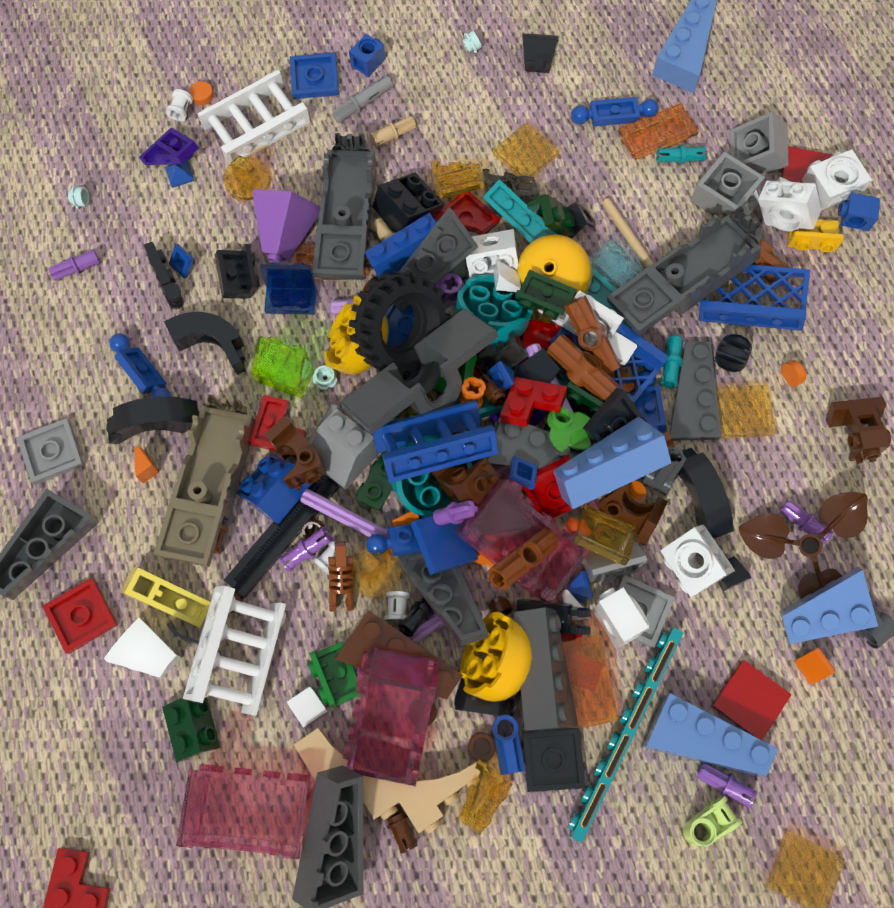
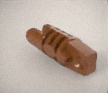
[328,541,354,612]

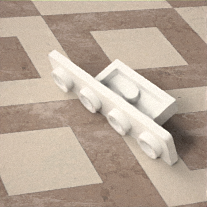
[538,290,637,365]

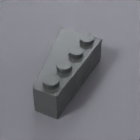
[486,418,583,475]
[0,489,99,600]
[513,607,579,731]
[292,765,364,908]

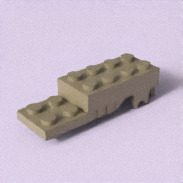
[154,394,255,567]

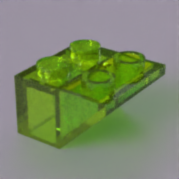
[251,335,314,399]

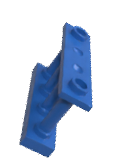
[372,400,498,483]

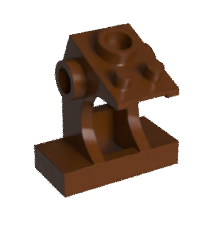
[826,397,891,464]
[264,416,327,490]
[432,458,500,506]
[598,483,668,546]

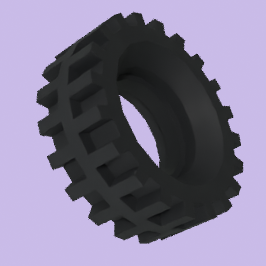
[349,271,452,377]

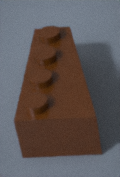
[335,609,463,700]

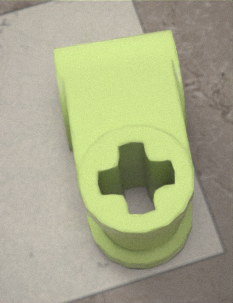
[683,795,743,846]

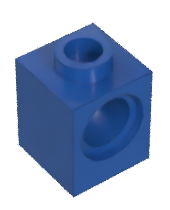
[349,34,385,77]
[838,193,881,231]

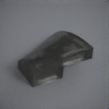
[482,169,539,214]
[476,330,529,381]

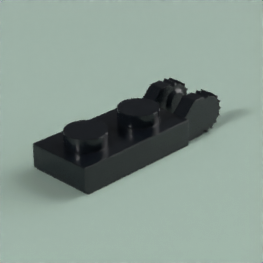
[144,241,184,310]
[517,599,591,635]

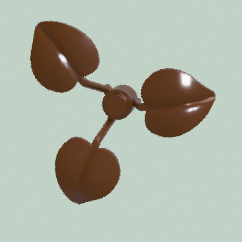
[739,492,868,599]

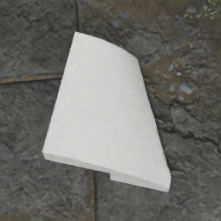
[104,617,182,678]

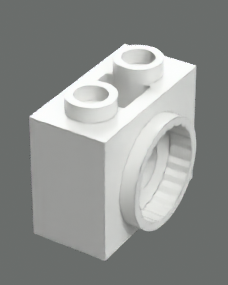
[802,150,872,211]
[758,181,822,231]
[466,229,518,278]
[660,524,735,597]
[593,587,650,650]

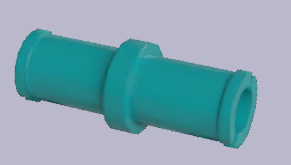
[656,145,707,164]
[661,335,683,388]

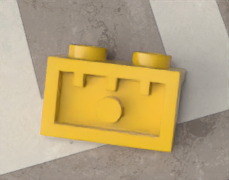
[787,219,844,252]

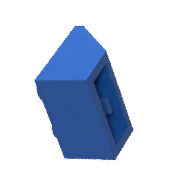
[236,454,313,524]

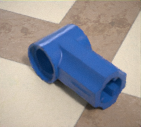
[492,715,525,775]

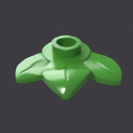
[547,407,591,452]

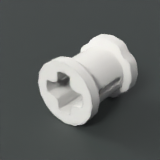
[166,89,193,122]
[312,541,348,575]
[384,591,410,622]

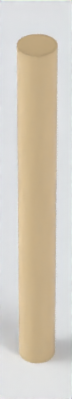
[601,198,654,268]

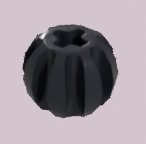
[715,334,752,373]

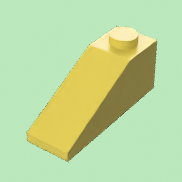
[120,567,211,628]

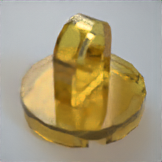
[223,155,271,202]
[353,545,402,598]

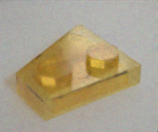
[431,161,485,199]
[459,759,513,835]

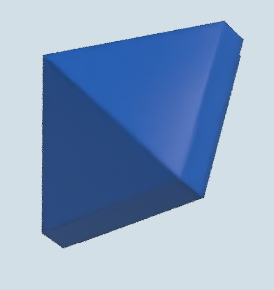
[165,160,194,188]
[169,244,194,279]
[487,361,514,391]
[508,456,538,490]
[566,571,593,604]

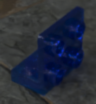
[259,262,317,315]

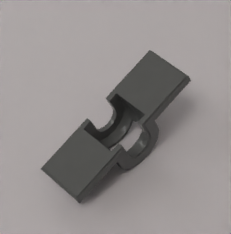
[340,309,499,435]

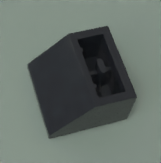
[372,172,445,233]

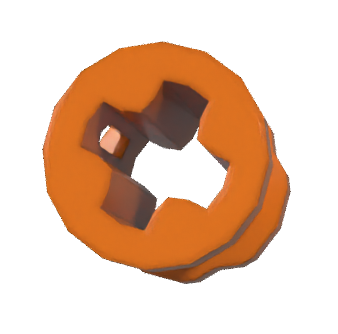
[459,377,486,410]

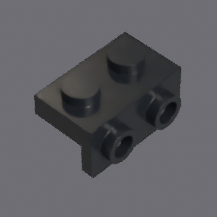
[215,244,259,299]

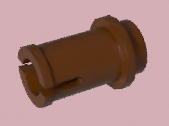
[478,374,507,407]
[387,811,417,854]

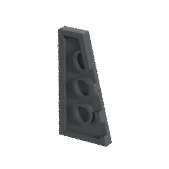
[394,207,478,312]
[669,341,722,441]
[397,552,488,646]

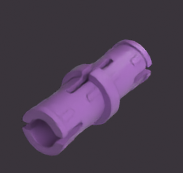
[280,527,333,571]

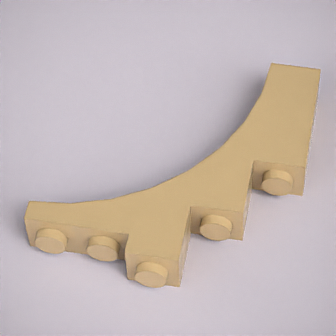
[293,728,486,835]

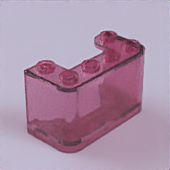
[454,478,591,604]
[343,646,441,787]
[176,764,314,859]

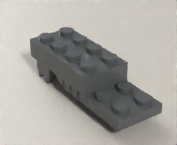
[312,133,376,280]
[607,206,762,336]

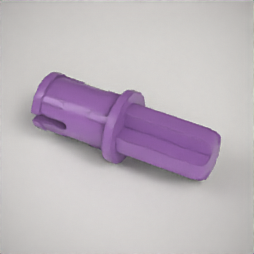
[49,249,100,281]
[433,500,478,526]
[780,500,833,545]
[697,763,757,809]

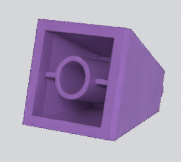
[253,189,320,263]

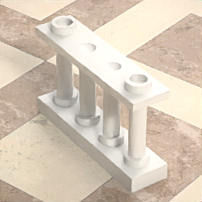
[197,70,310,166]
[183,586,286,716]

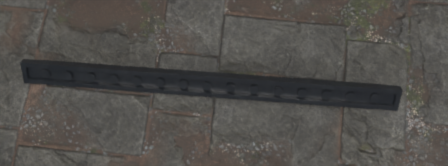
[224,288,491,598]

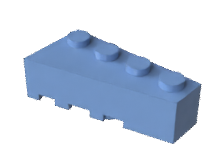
[652,0,717,93]
[553,416,671,509]
[640,693,778,776]

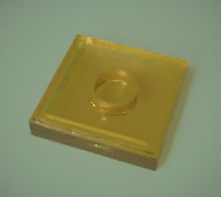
[493,122,560,183]
[716,385,777,439]
[573,504,635,566]
[765,830,845,908]

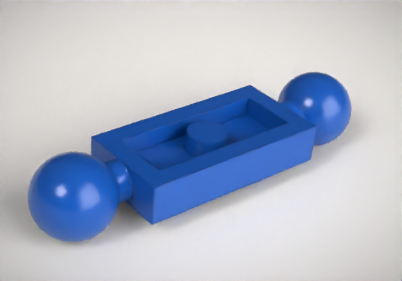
[571,97,659,127]
[109,333,172,397]
[634,370,667,440]
[366,524,466,557]

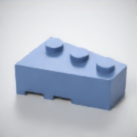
[780,566,878,644]

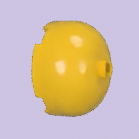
[516,234,593,296]
[324,296,389,375]
[460,612,532,702]

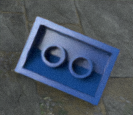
[365,213,436,278]

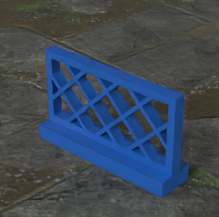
[698,265,810,331]
[549,323,669,403]

